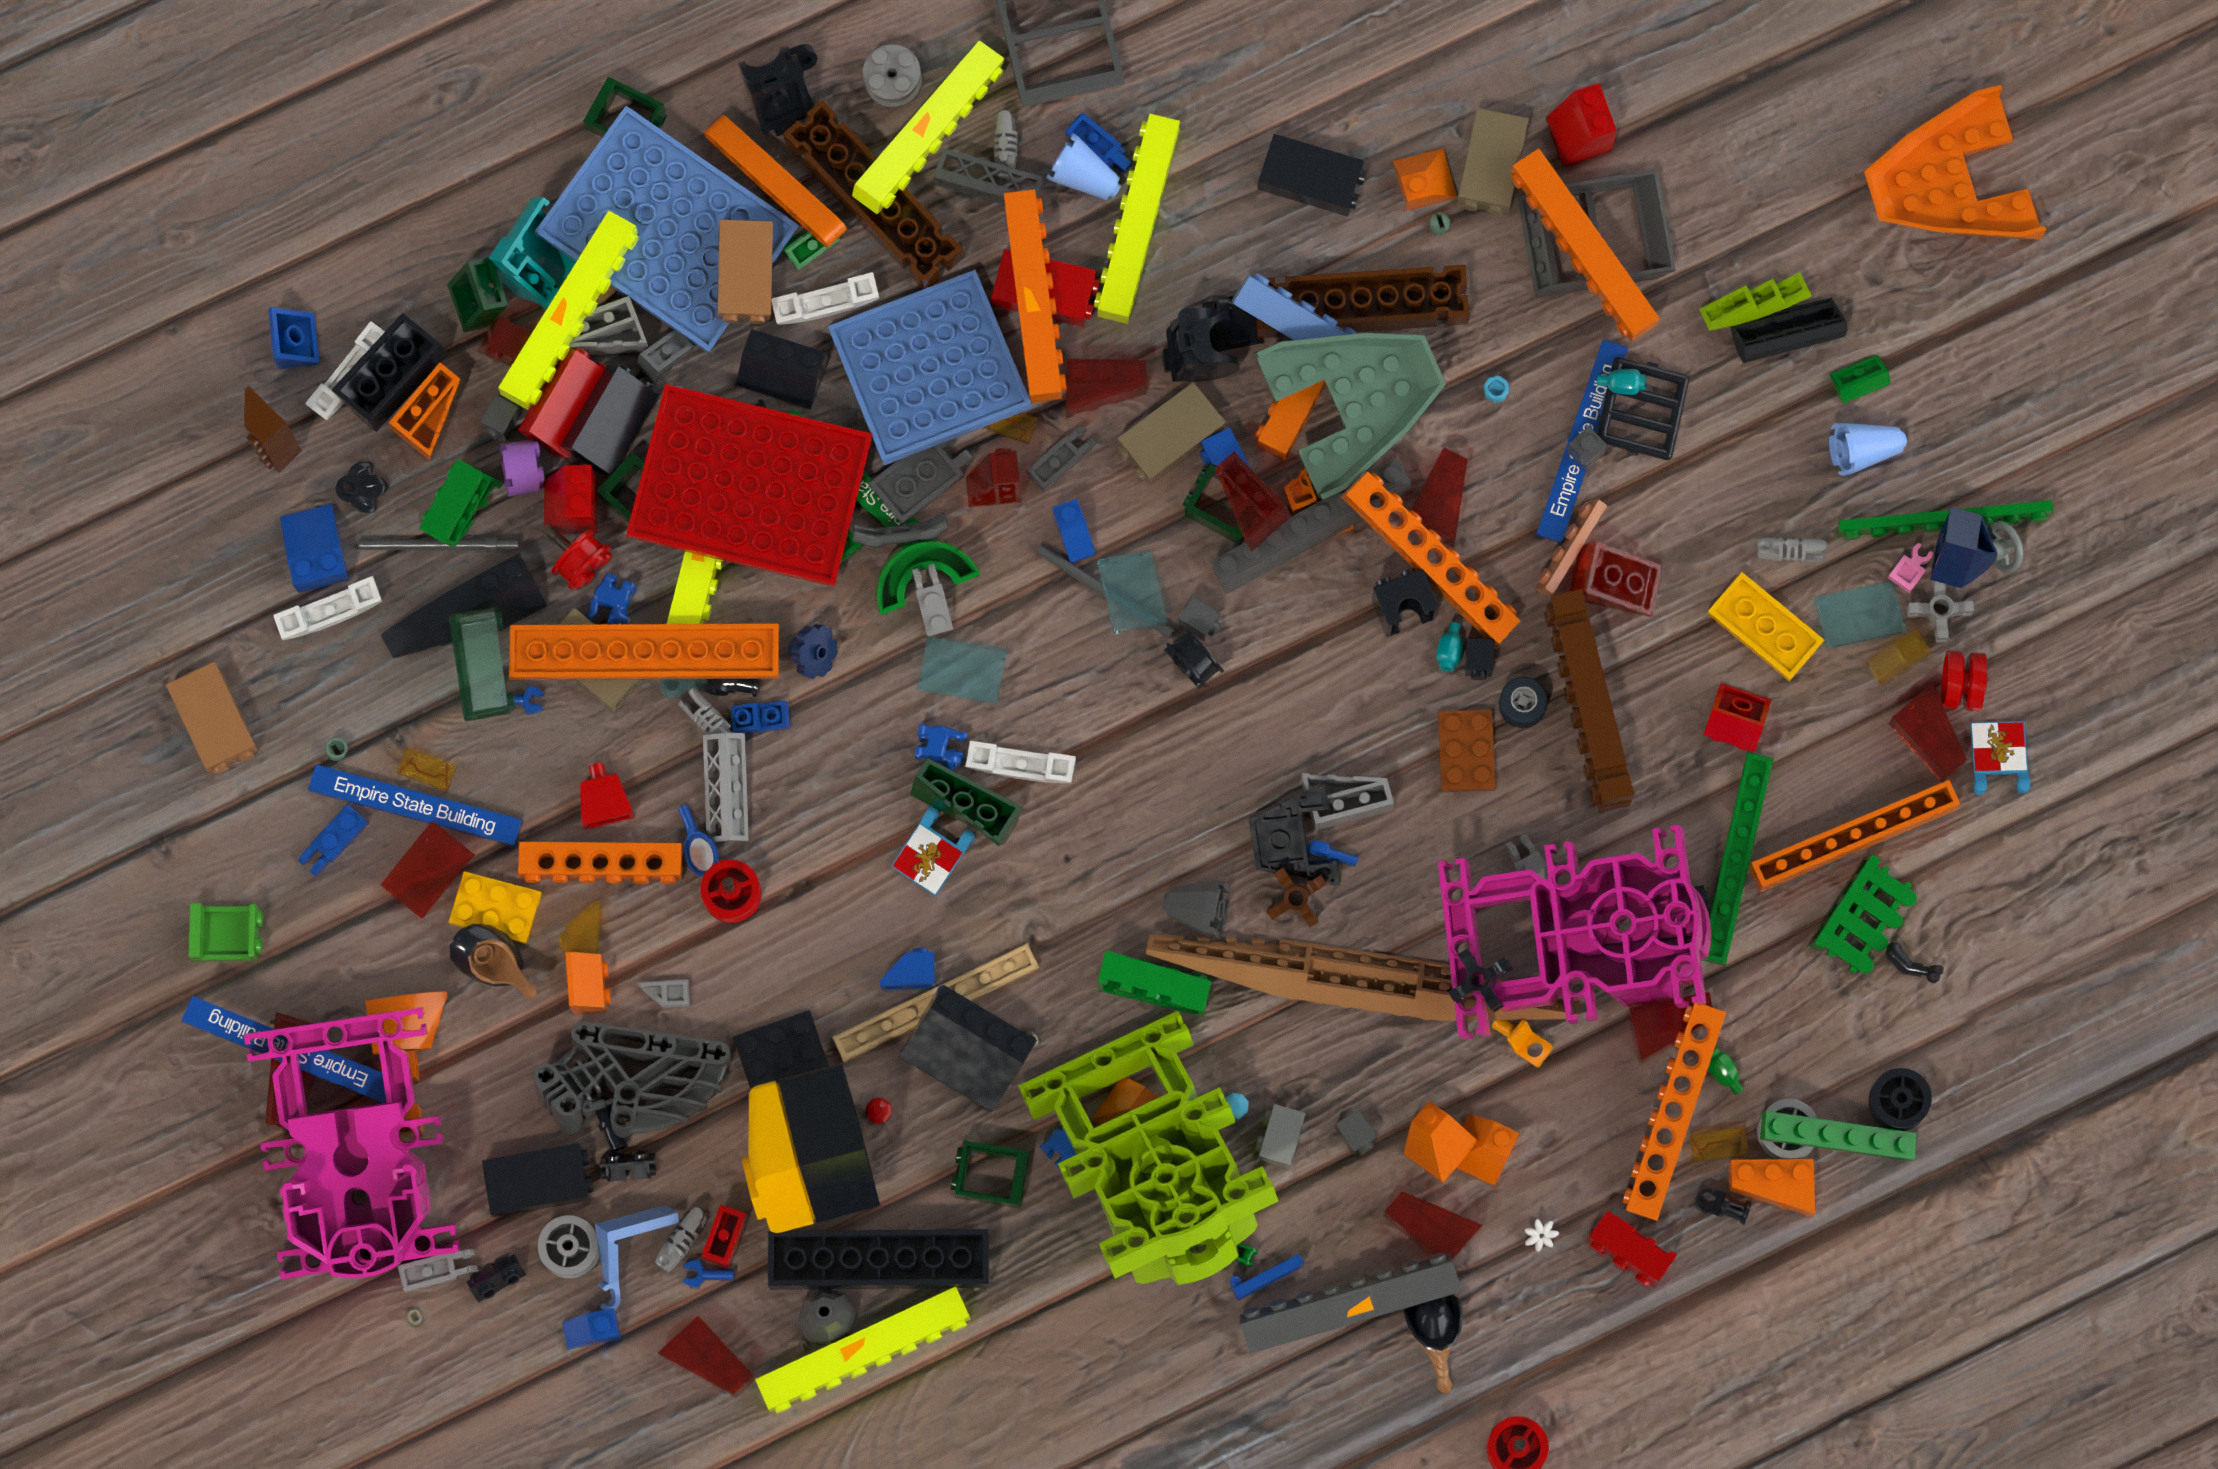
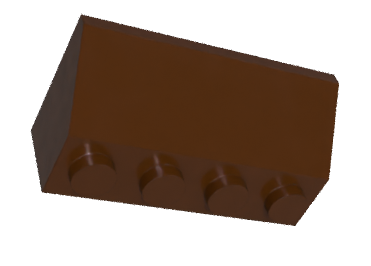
[244,386,302,473]

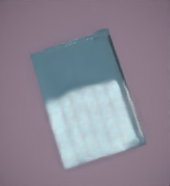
[1097,552,1168,633]
[1814,581,1906,649]
[918,637,1007,704]

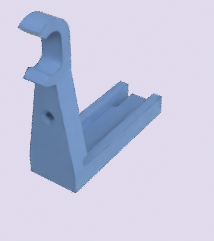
[595,1205,679,1310]

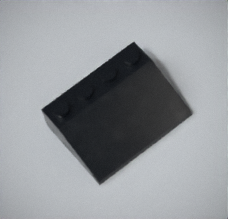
[898,985,1037,1112]

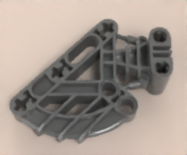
[534,1021,731,1138]

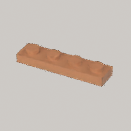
[1535,500,1607,595]

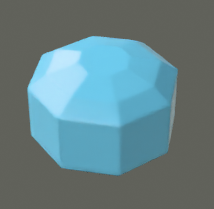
[1483,376,1509,404]
[1225,1093,1249,1120]

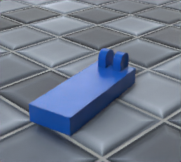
[1230,1254,1304,1301]

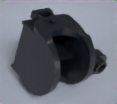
[738,44,818,136]
[1162,295,1240,382]

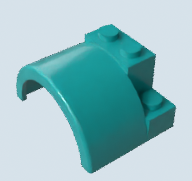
[489,196,576,310]

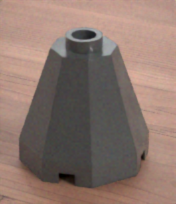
[1162,880,1230,939]
[798,1289,857,1346]

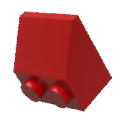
[1703,682,1772,752]

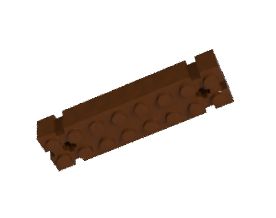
[783,100,964,290]
[1255,265,1470,339]
[1544,589,1635,813]

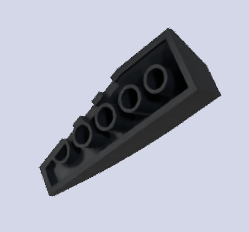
[381,553,547,659]

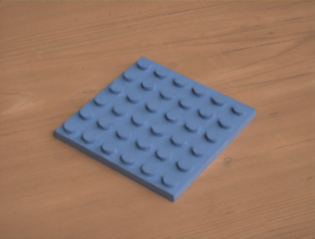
[828,270,1032,465]

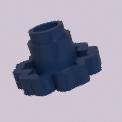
[788,624,837,679]

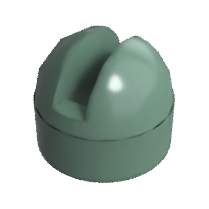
[1429,212,1450,235]
[325,738,348,761]

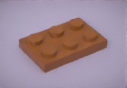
[1438,710,1496,792]

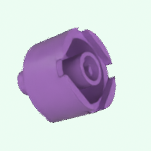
[499,439,544,497]

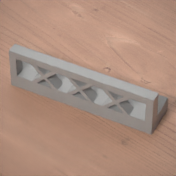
[703,733,749,842]

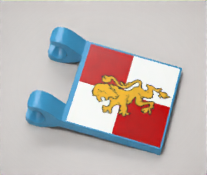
[1970,721,2030,795]
[891,807,975,896]

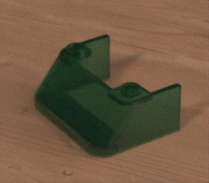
[449,605,515,722]

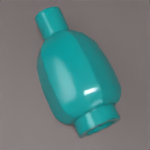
[1597,369,1646,395]
[1436,622,1463,672]

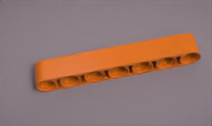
[703,114,847,248]

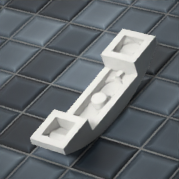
[771,272,879,325]
[305,321,385,420]
[273,576,382,640]
[965,741,1076,783]

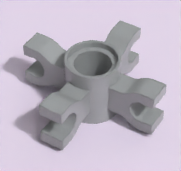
[1906,580,1974,643]

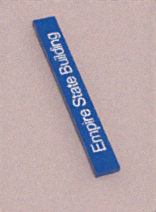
[1536,340,1628,544]
[308,764,523,847]
[181,996,386,1103]

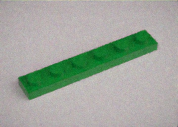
[1760,1111,1917,1161]

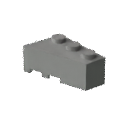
[568,296,649,355]
[1301,773,1394,831]

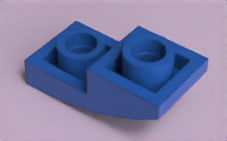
[731,701,790,733]

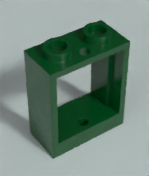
[583,77,667,138]
[447,257,508,333]
[597,452,644,524]
[1183,464,1266,545]
[951,1141,1029,1209]

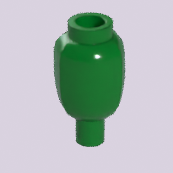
[1708,1047,1743,1095]

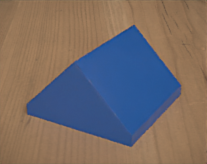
[268,307,319,370]

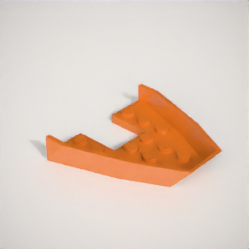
[1864,85,2046,240]

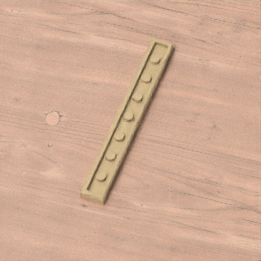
[832,943,1039,1063]

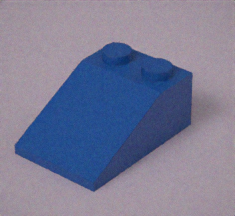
[280,504,350,593]

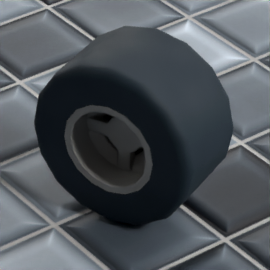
[1499,677,1548,728]

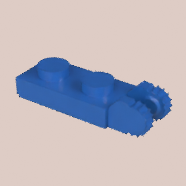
[298,804,369,876]

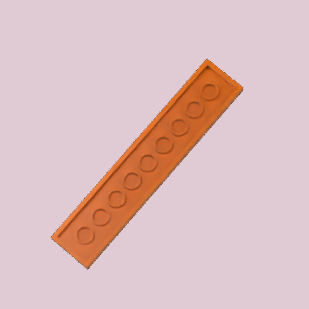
[509,624,779,680]

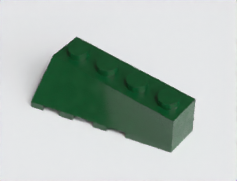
[910,758,1022,846]

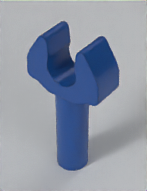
[493,686,544,715]
[1308,840,1358,867]
[683,1260,734,1289]

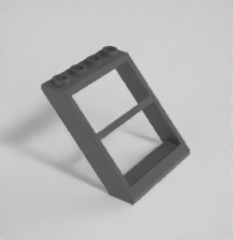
[996,0,1125,107]
[1517,170,1676,297]

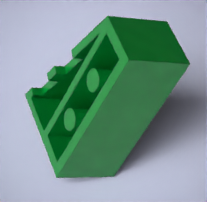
[419,459,504,548]

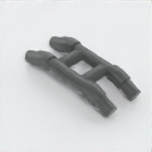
[852,512,949,548]

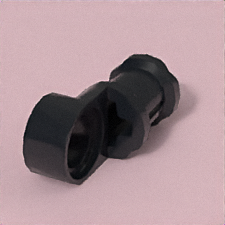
[705,679,761,697]
[1695,1188,1752,1225]

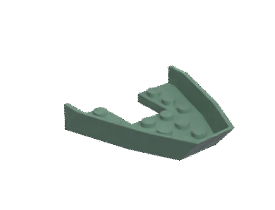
[1253,333,1446,500]

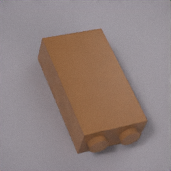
[717,220,773,324]
[166,661,259,775]

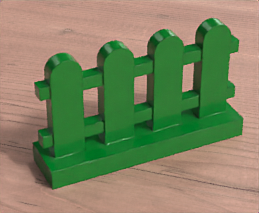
[1808,854,1917,974]

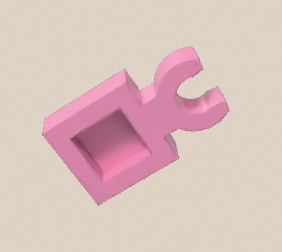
[1888,543,1933,594]

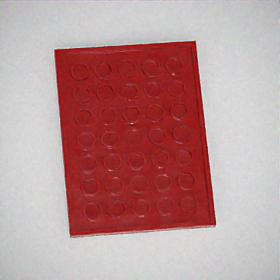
[626,384,873,587]

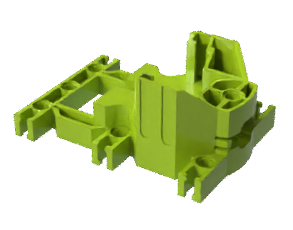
[1018,1011,1278,1285]

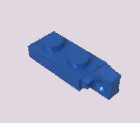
[1065,113,1132,174]

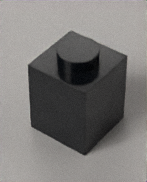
[1465,638,1493,680]

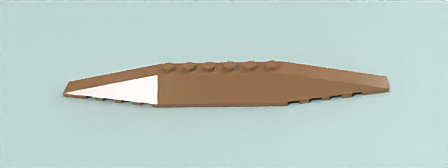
[1146,935,1580,1021]

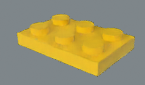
[448,871,542,945]

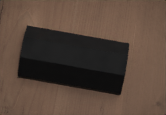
[1730,297,1848,363]

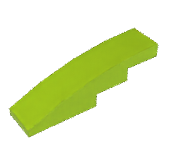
[1699,272,1812,331]

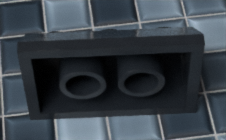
[736,329,828,409]

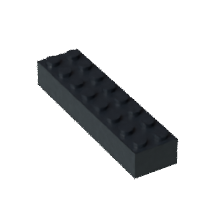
[768,1229,989,1290]

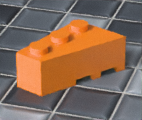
[389,363,461,461]
[1728,1159,1815,1218]

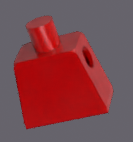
[580,763,635,830]

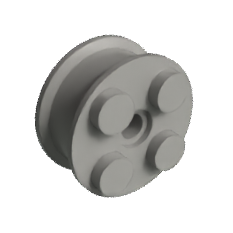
[863,45,922,108]
[1757,1099,1818,1159]
[538,1215,600,1279]

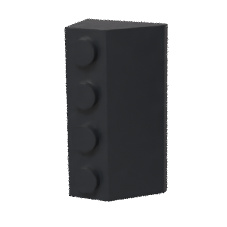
[331,313,447,432]

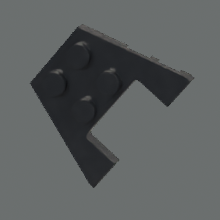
[1249,783,1341,886]

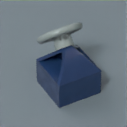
[1930,507,2023,588]

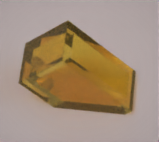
[1867,629,1931,685]
[559,901,603,956]

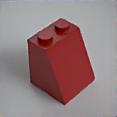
[1546,83,1617,166]
[544,465,598,534]

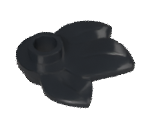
[335,462,389,513]

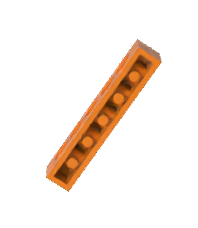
[518,842,683,884]

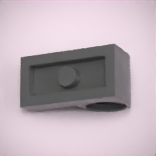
[636,330,694,385]

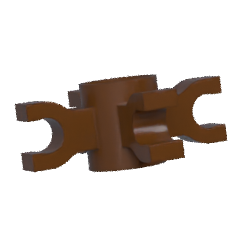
[1266,867,1327,928]

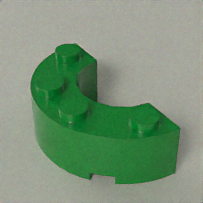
[875,539,980,615]

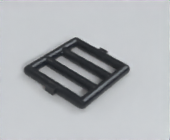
[1597,357,1689,460]

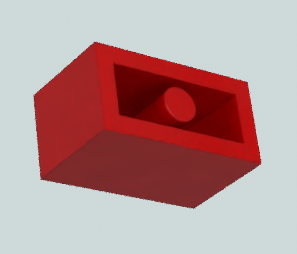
[701,1204,748,1269]

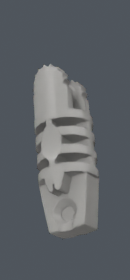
[994,109,1018,179]
[1757,537,1827,562]
[678,687,732,743]
[655,1207,709,1273]

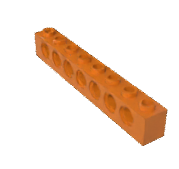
[1341,472,1520,646]
[1622,1002,1726,1221]

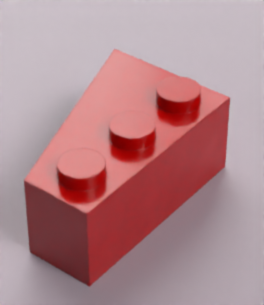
[1587,1210,1677,1288]

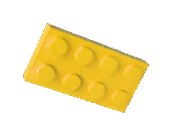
[1707,572,1824,682]

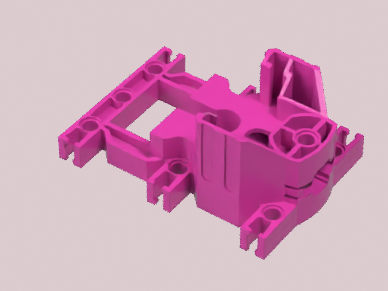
[1438,825,1711,1040]
[244,1007,460,1279]

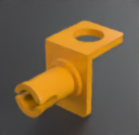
[1492,1019,1553,1068]

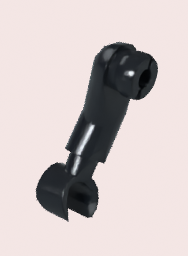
[1885,942,1944,983]

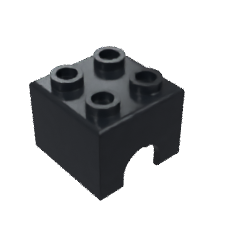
[1372,568,1438,637]

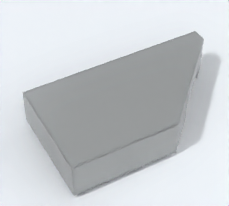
[638,979,690,1009]

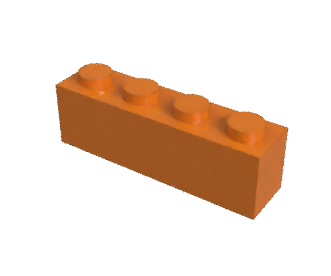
[1255,380,1326,461]

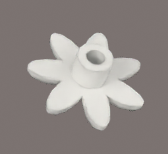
[1525,1219,1559,1252]

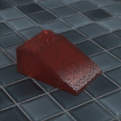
[1570,541,1663,617]
[380,821,475,919]

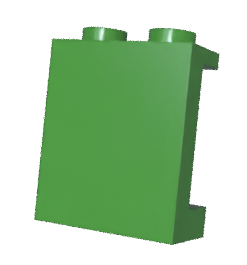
[189,903,264,962]

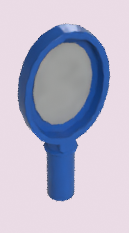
[678,805,719,877]

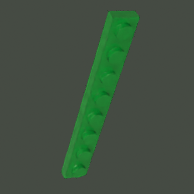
[1836,500,2053,540]

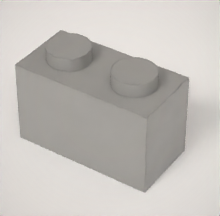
[1255,1104,1306,1169]

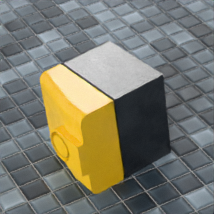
[741,1063,880,1233]

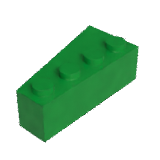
[1098,950,1211,1017]

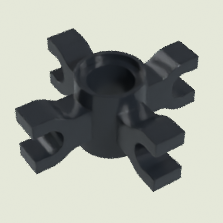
[1448,949,1513,1013]

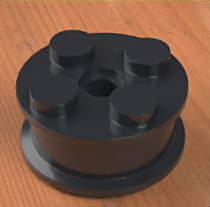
[1164,627,1224,689]
[1868,1068,1932,1131]

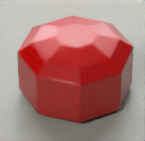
[866,1098,892,1125]

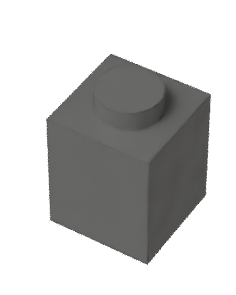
[480,395,522,441]
[1567,426,1607,471]
[1178,596,1221,641]
[1335,1110,1377,1155]

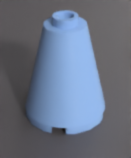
[1046,133,1122,200]
[1829,423,1907,476]

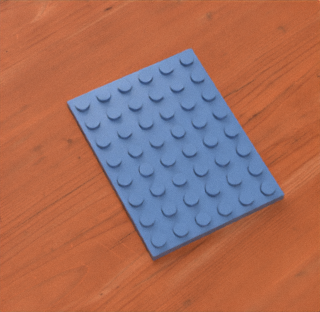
[535,106,799,354]

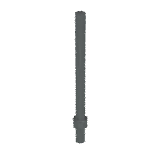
[359,536,519,552]
[1036,544,1175,639]

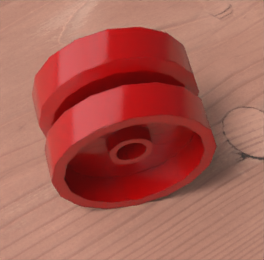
[1941,650,1987,712]

